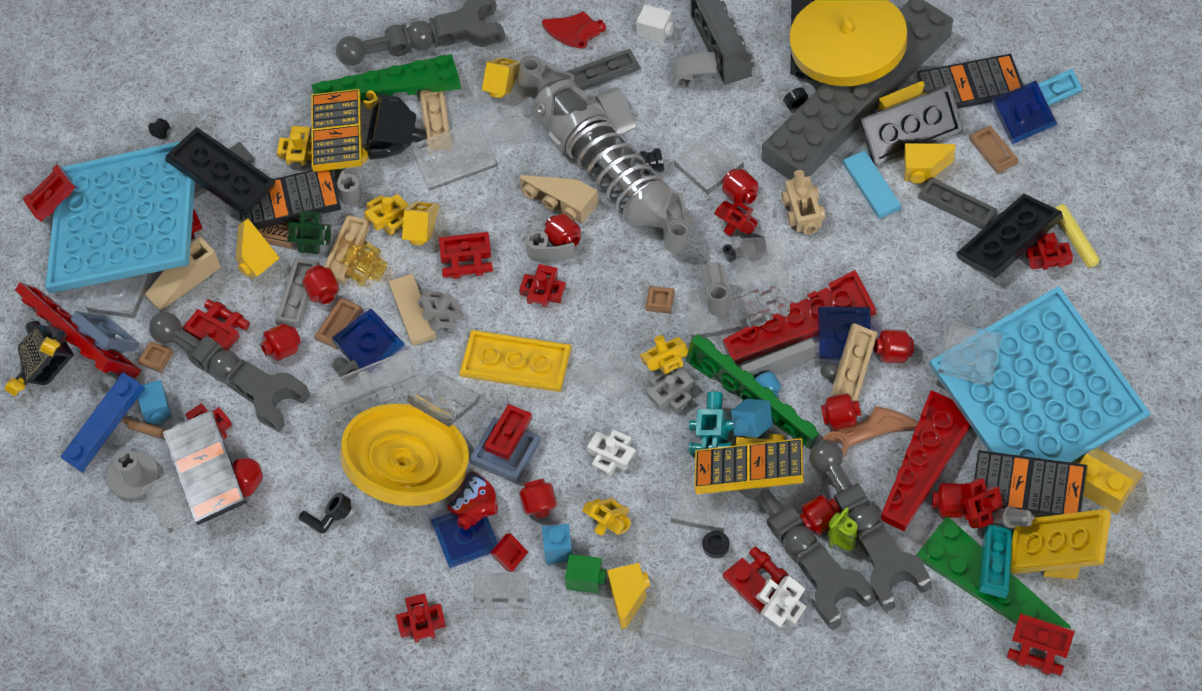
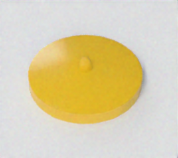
[789,0,908,86]
[340,404,469,506]

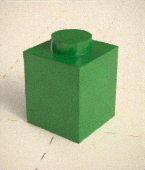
[565,554,607,594]

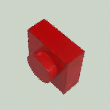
[490,533,528,572]

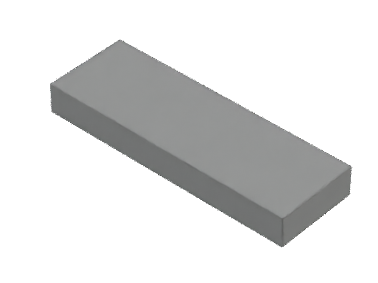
[275,258,320,328]
[740,339,816,378]

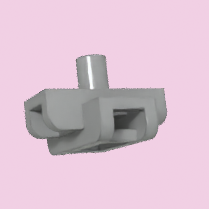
[417,291,463,332]
[647,368,694,414]

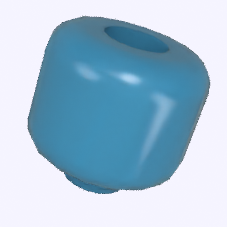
[755,372,781,397]

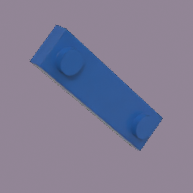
[60,372,145,473]

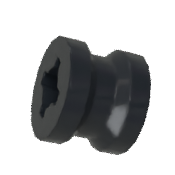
[639,147,664,176]

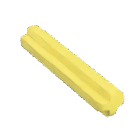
[1055,204,1100,268]

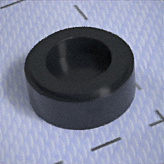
[783,87,808,110]
[702,531,730,558]

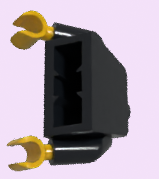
[362,91,426,163]

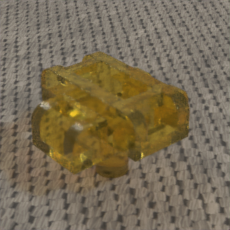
[341,241,389,287]

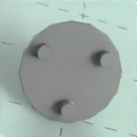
[106,450,159,500]

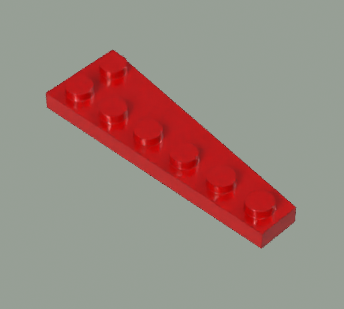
[723,270,876,364]
[14,282,141,378]
[881,390,971,532]

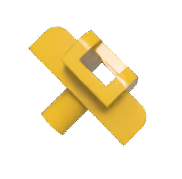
[277,126,312,165]
[364,194,410,236]
[640,335,688,375]
[582,497,631,536]

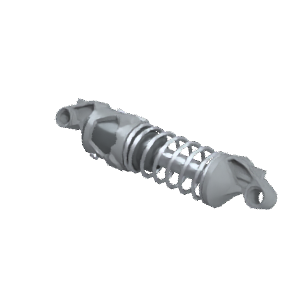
[518,55,694,253]

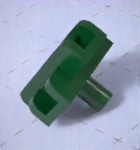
[287,210,332,254]

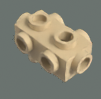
[781,170,825,235]

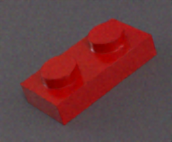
[484,404,533,461]

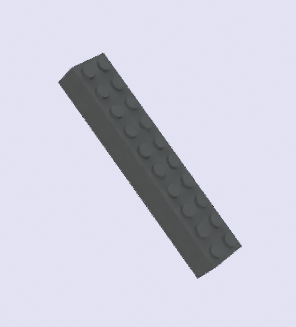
[761,0,953,180]

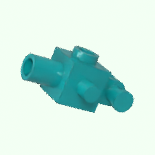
[689,391,734,455]

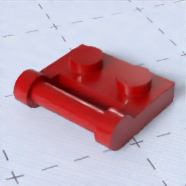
[22,164,76,222]

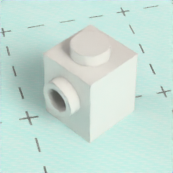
[636,4,674,43]

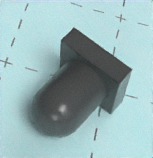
[333,357,362,387]

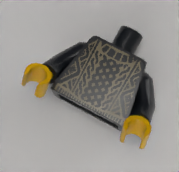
[4,321,74,396]

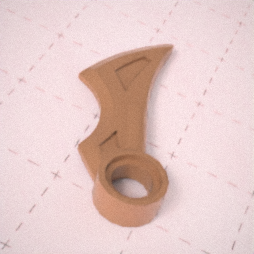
[823,406,918,458]

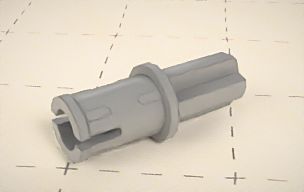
[991,506,1035,528]

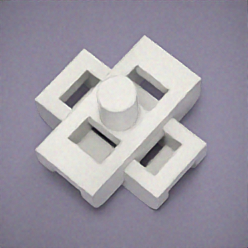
[587,429,636,477]
[756,576,807,627]

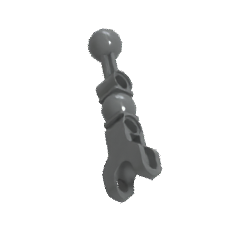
[336,0,506,66]
[149,312,310,432]
[809,440,932,612]
[739,487,876,630]

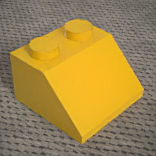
[1079,448,1144,515]

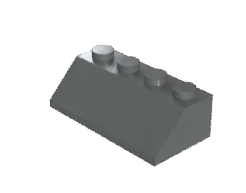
[690,0,755,85]

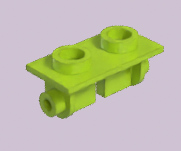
[828,507,858,551]

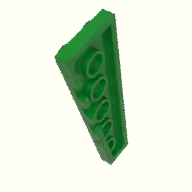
[311,54,461,101]
[685,333,819,449]
[916,517,1071,629]

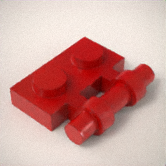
[439,232,493,279]
[182,299,250,350]
[722,546,790,614]
[1006,613,1075,676]

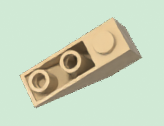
[520,175,599,224]
[145,236,221,312]

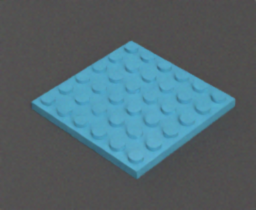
[45,141,195,293]
[928,286,1151,463]

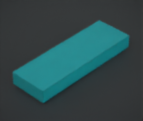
[979,524,1013,599]

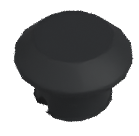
[148,118,170,139]

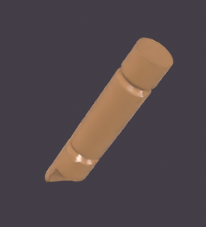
[122,417,168,439]

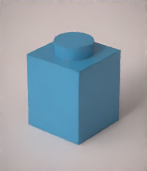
[138,380,172,424]
[731,399,773,438]
[542,524,572,564]

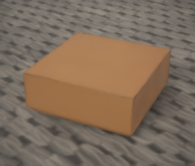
[646,286,675,314]
[138,341,173,373]

